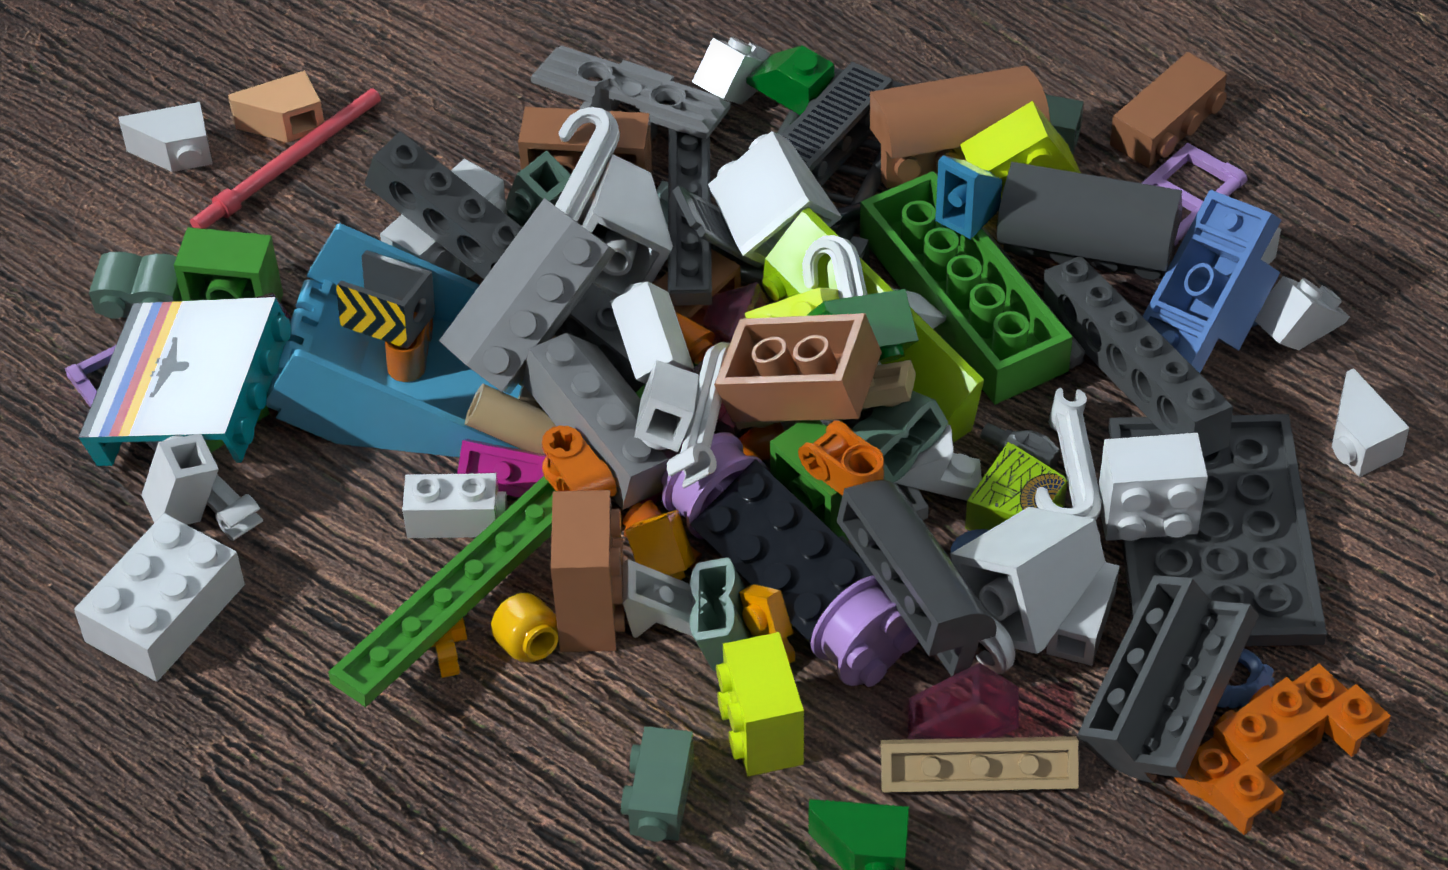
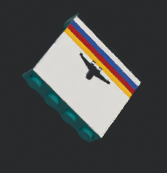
[79,297,291,466]

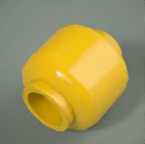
[491,593,559,663]

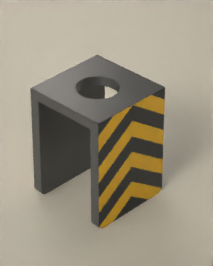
[336,250,435,349]

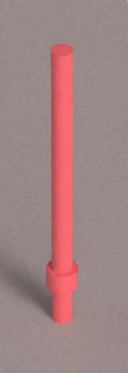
[190,88,381,229]

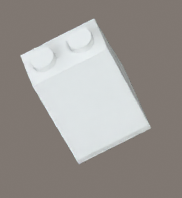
[708,131,842,264]
[577,154,673,299]
[950,507,1105,654]

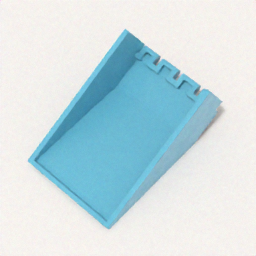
[266,223,522,457]

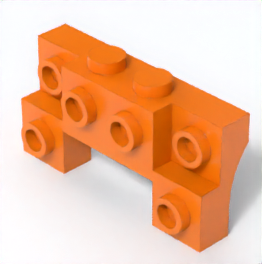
[1174,663,1391,835]

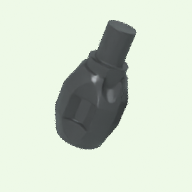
[980,423,1061,470]

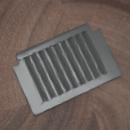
[673,185,762,268]

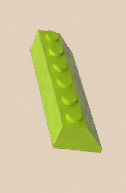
[762,207,984,443]

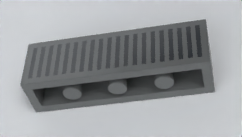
[781,62,893,186]

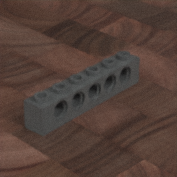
[1043,256,1233,457]

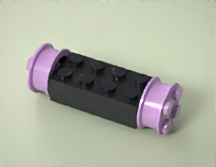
[661,432,918,687]

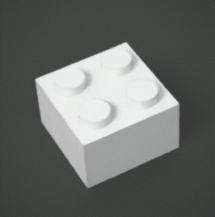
[1098,433,1208,541]

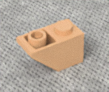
[228,70,324,143]

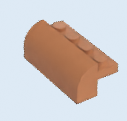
[870,65,1050,188]

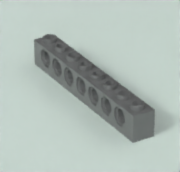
[364,131,645,393]

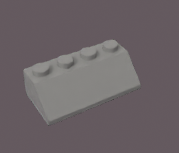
[439,198,616,394]
[522,333,681,510]

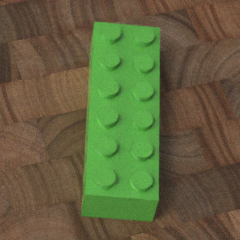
[860,171,1073,405]

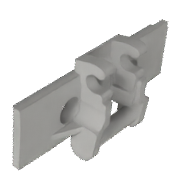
[531,46,731,141]

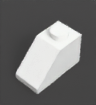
[119,102,213,172]
[1332,368,1409,477]

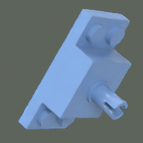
[1142,189,1281,373]

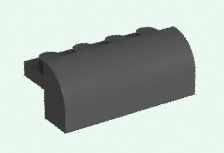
[997,162,1182,280]
[836,480,997,678]
[1077,575,1259,783]

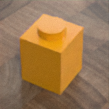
[625,509,696,580]

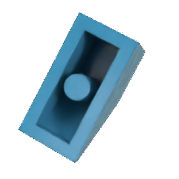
[935,155,1002,239]

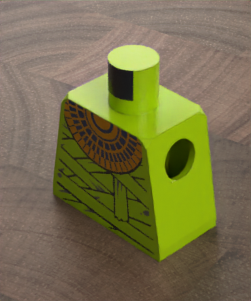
[965,442,1069,531]

